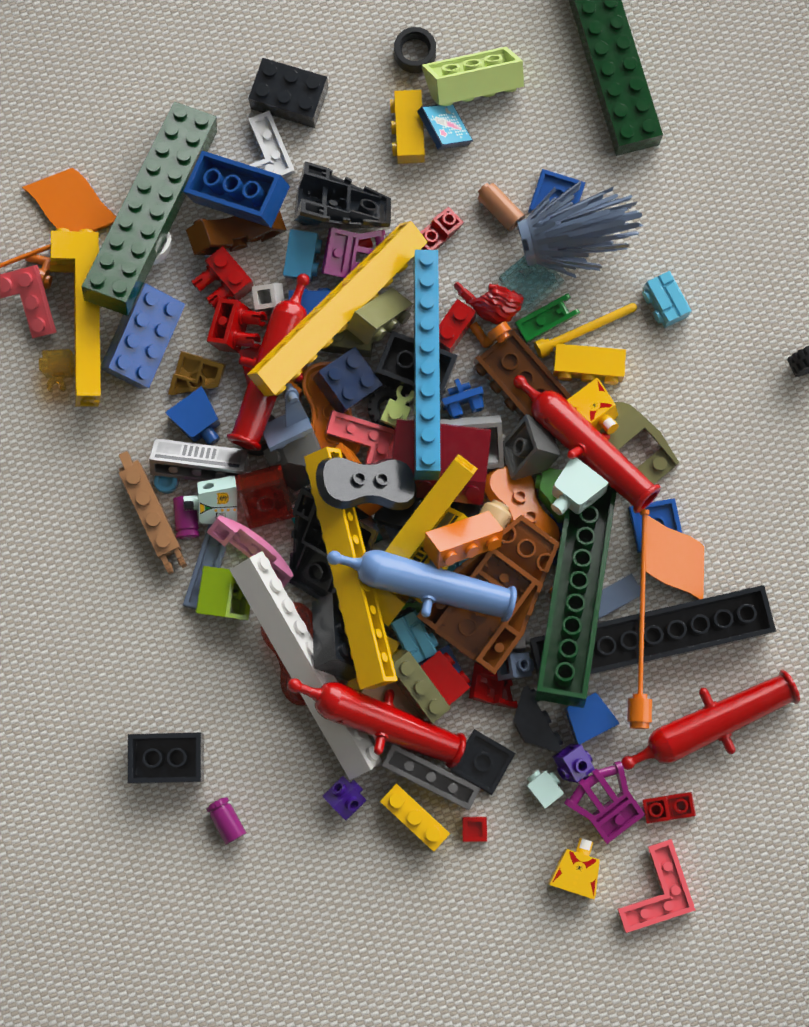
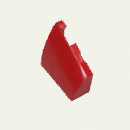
[469,661,517,709]

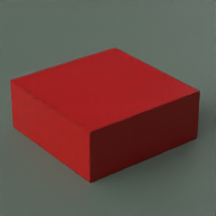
[462,817,487,842]

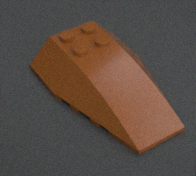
[417,515,560,675]

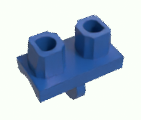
[441,379,484,419]

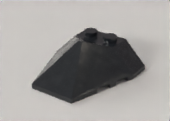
[294,161,391,229]
[289,487,380,600]

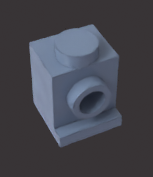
[497,653,534,681]

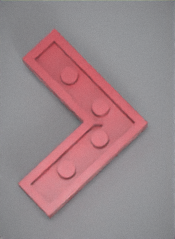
[0,265,56,339]
[325,410,395,464]
[617,839,695,933]

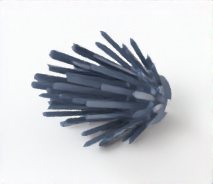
[517,181,643,278]

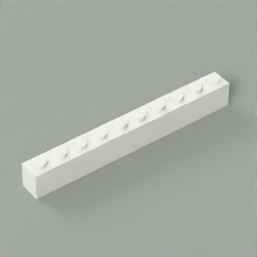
[230,551,382,780]

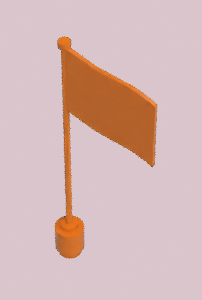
[0,168,116,268]
[627,509,704,729]

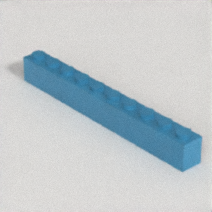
[413,250,441,480]

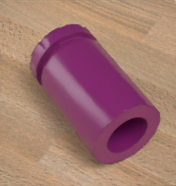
[173,496,200,540]
[206,797,247,845]

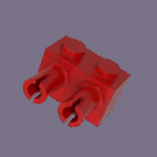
[191,246,254,309]
[207,298,267,353]

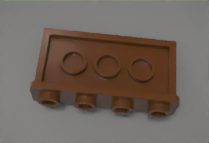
[474,329,572,421]

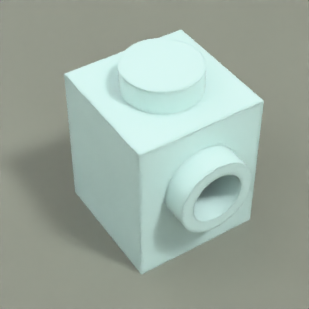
[526,770,564,809]

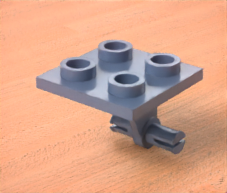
[263,383,314,451]

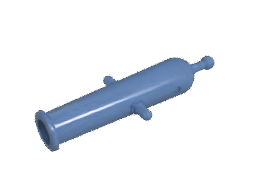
[327,550,517,622]

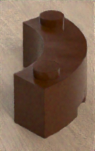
[186,210,287,255]

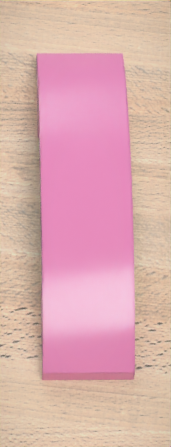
[207,516,294,588]

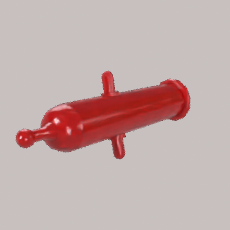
[227,274,310,451]
[513,375,661,513]
[621,670,800,770]
[287,678,466,768]

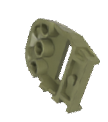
[599,402,679,485]

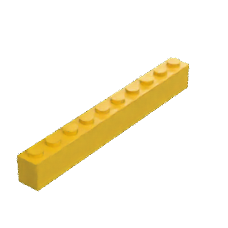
[247,221,427,396]
[304,447,398,690]

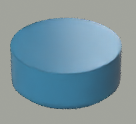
[154,475,178,494]

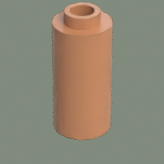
[477,183,525,232]

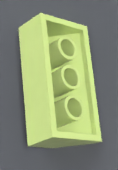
[422,47,524,106]

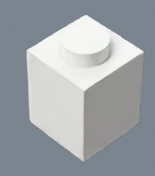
[252,283,284,310]

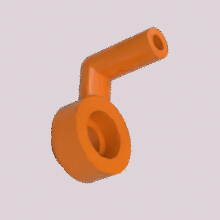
[25,252,52,290]
[469,321,511,348]

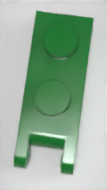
[515,293,580,344]

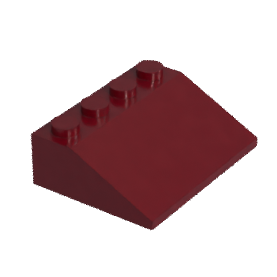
[392,418,491,505]

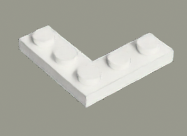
[249,111,295,178]

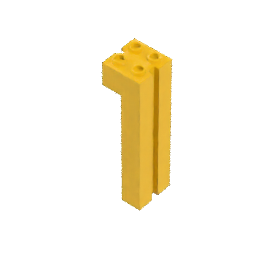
[50,228,101,407]
[375,454,478,626]

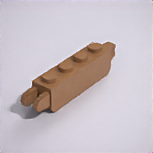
[119,451,187,574]

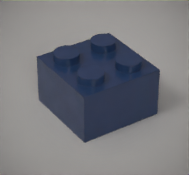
[312,347,383,414]

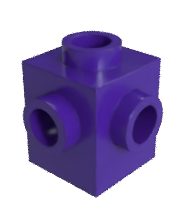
[552,744,595,783]
[323,776,367,820]

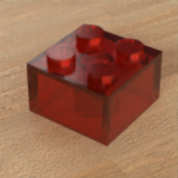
[235,464,295,529]

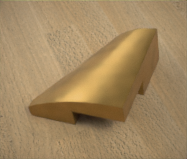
[168,351,226,395]

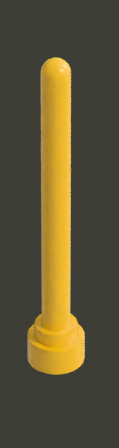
[534,303,637,359]

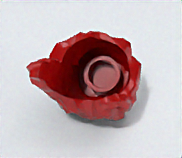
[454,282,524,325]

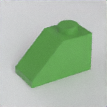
[535,468,565,523]

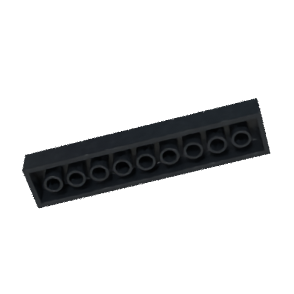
[529,585,776,678]

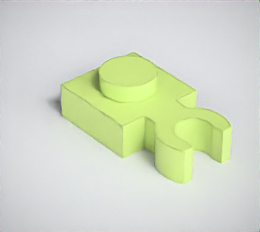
[380,385,414,428]

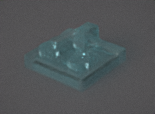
[499,255,564,312]

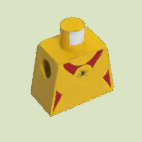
[567,378,619,435]
[548,838,600,899]

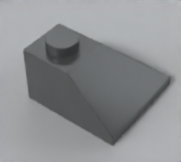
[503,414,560,480]
[263,431,321,492]

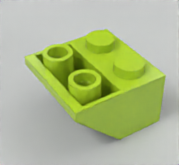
[196,566,250,620]

